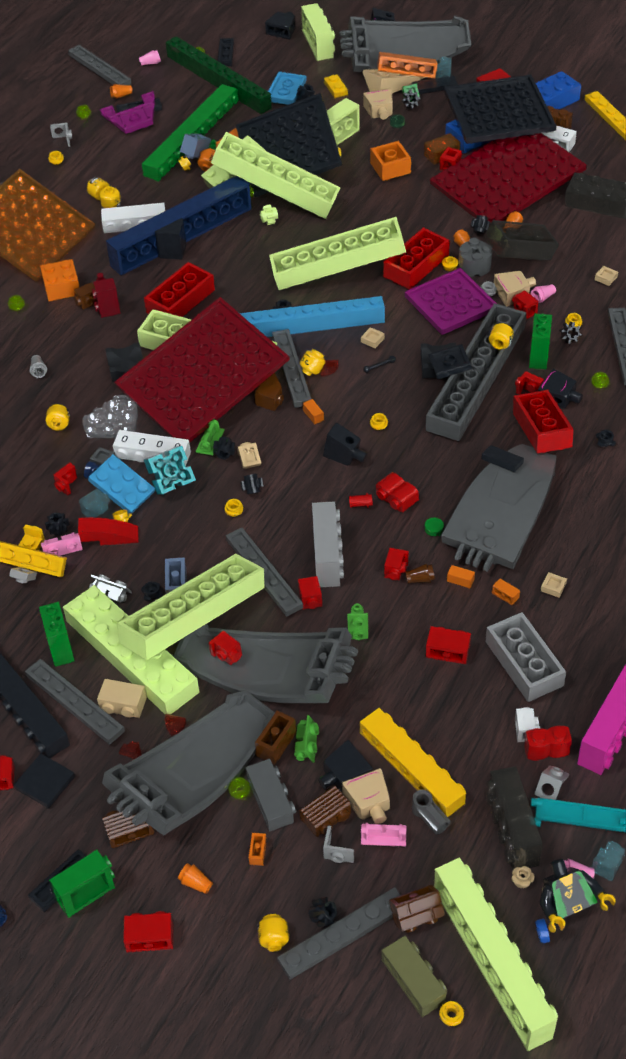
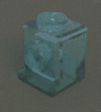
[436,57,451,78]
[79,489,110,518]
[592,841,626,881]

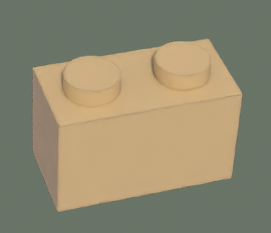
[97,679,147,718]

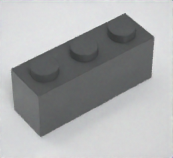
[246,759,296,832]

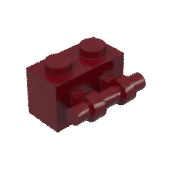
[91,273,121,318]

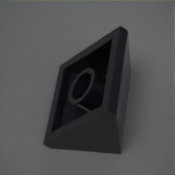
[155,218,186,260]

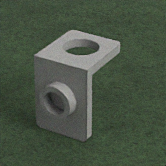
[50,123,72,147]
[535,766,569,800]
[323,826,354,863]

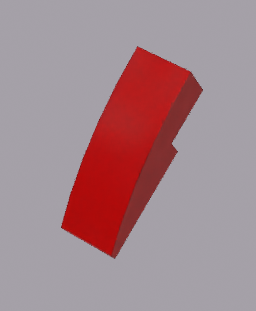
[78,517,139,546]

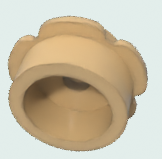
[512,866,534,888]

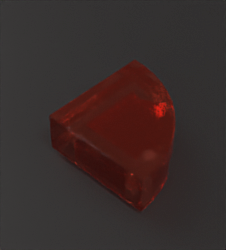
[321,360,339,376]
[165,714,186,736]
[119,741,142,759]

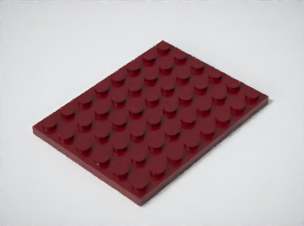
[430,133,587,230]
[115,297,290,443]

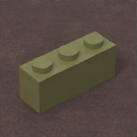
[382,936,447,1017]

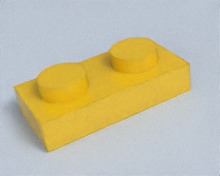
[324,75,348,98]

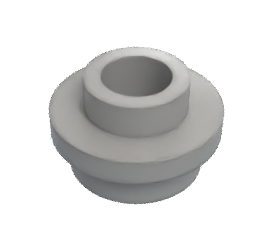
[481,281,497,296]

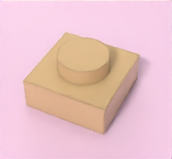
[595,266,618,286]
[361,327,385,348]
[541,572,567,598]

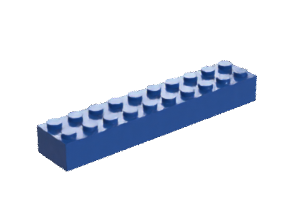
[445,71,581,154]

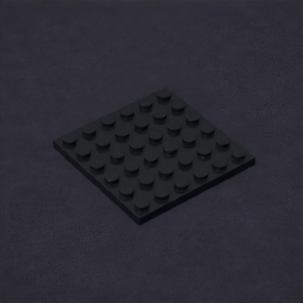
[444,74,557,144]
[236,93,343,197]

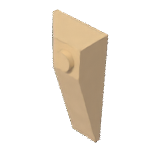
[363,69,425,94]

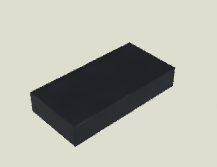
[481,445,524,472]

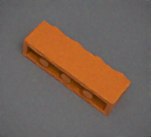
[377,52,438,78]

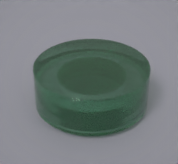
[390,114,405,128]

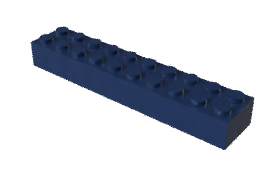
[106,176,251,276]

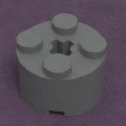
[458,238,492,277]

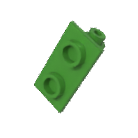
[196,420,225,456]
[347,603,368,640]
[294,715,319,763]

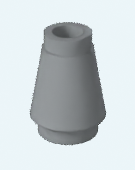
[30,355,47,378]

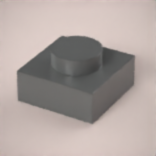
[90,447,115,465]

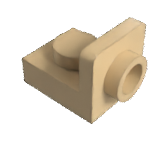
[237,442,261,469]

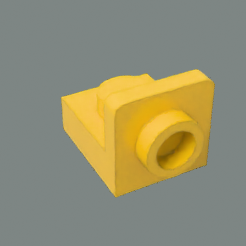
[19,524,45,551]

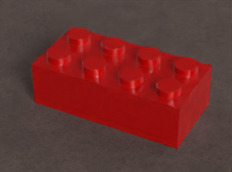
[384,227,450,290]
[144,262,215,317]
[513,390,574,454]

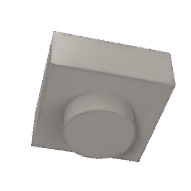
[9,567,37,583]

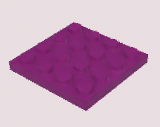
[405,268,497,335]

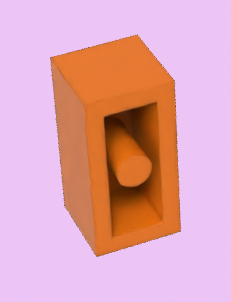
[303,399,324,424]
[447,565,475,588]
[492,578,520,605]
[249,833,267,866]

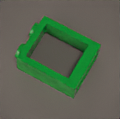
[529,313,552,370]
[39,602,75,667]
[49,850,115,918]

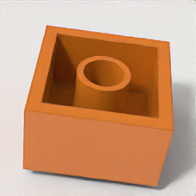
[370,141,411,181]
[40,259,79,302]

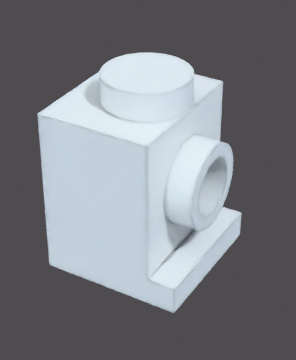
[515,707,540,742]

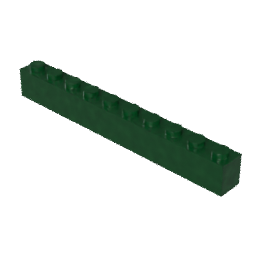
[166,36,272,114]

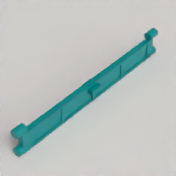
[529,797,626,832]

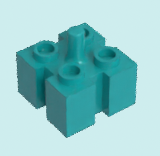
[144,446,196,494]

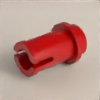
[349,493,373,508]

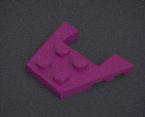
[100,91,155,134]

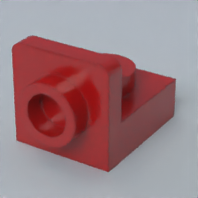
[515,371,544,395]
[53,462,77,495]

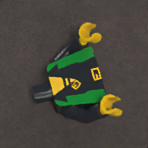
[539,859,615,933]

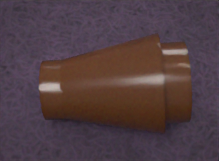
[405,563,435,583]

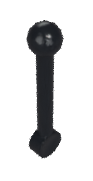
[363,356,396,373]

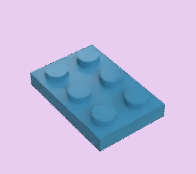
[268,72,306,105]
[88,454,155,514]

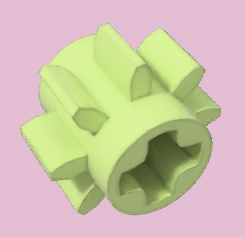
[260,204,278,225]

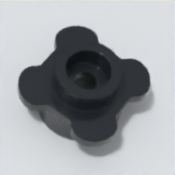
[596,430,616,447]
[141,582,163,601]

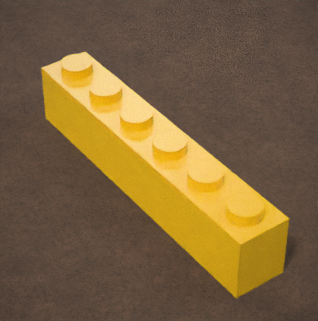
[360,708,466,817]

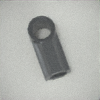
[411,790,451,835]

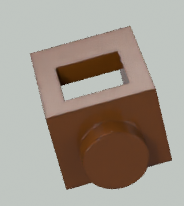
[74,282,97,309]

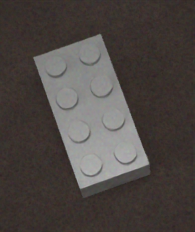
[312,502,344,587]
[486,612,566,702]

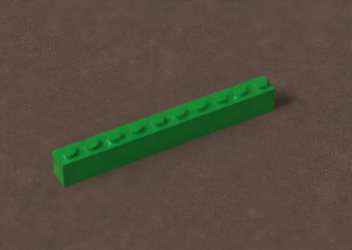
[142,84,238,181]

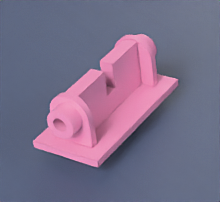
[41,532,83,556]
[361,823,406,847]

